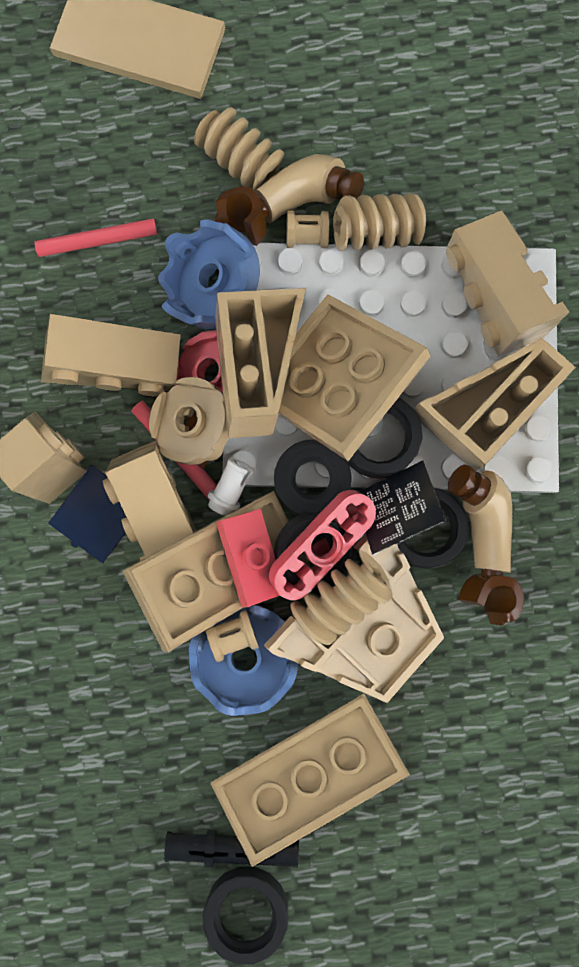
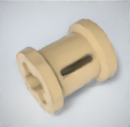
[286,210,329,248]
[205,610,259,662]

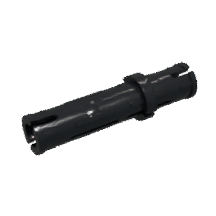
[164,829,299,868]

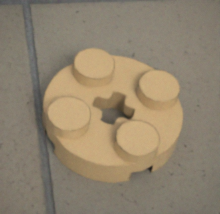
[149,377,228,465]

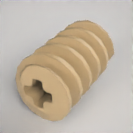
[194,107,284,191]
[333,193,426,251]
[291,550,392,645]

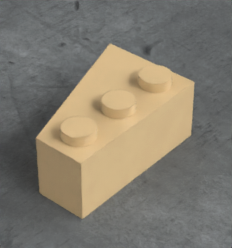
[446,210,569,357]
[215,288,306,439]
[41,314,180,396]
[414,338,576,471]
[0,412,87,504]
[103,440,196,561]

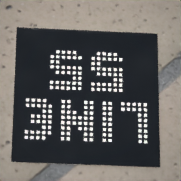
[358,460,446,555]

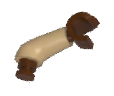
[215,154,364,246]
[448,464,524,626]

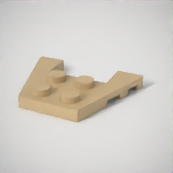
[264,534,444,703]

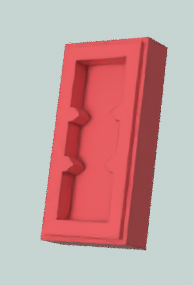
[216,509,280,607]

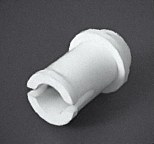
[208,458,254,516]

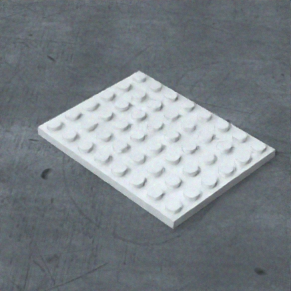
[222,243,559,493]

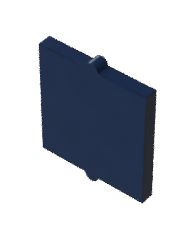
[48,465,126,564]

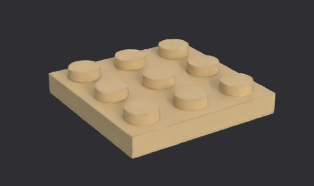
[278,294,431,461]

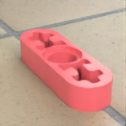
[269,490,376,600]

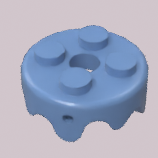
[158,220,260,329]
[188,605,298,716]

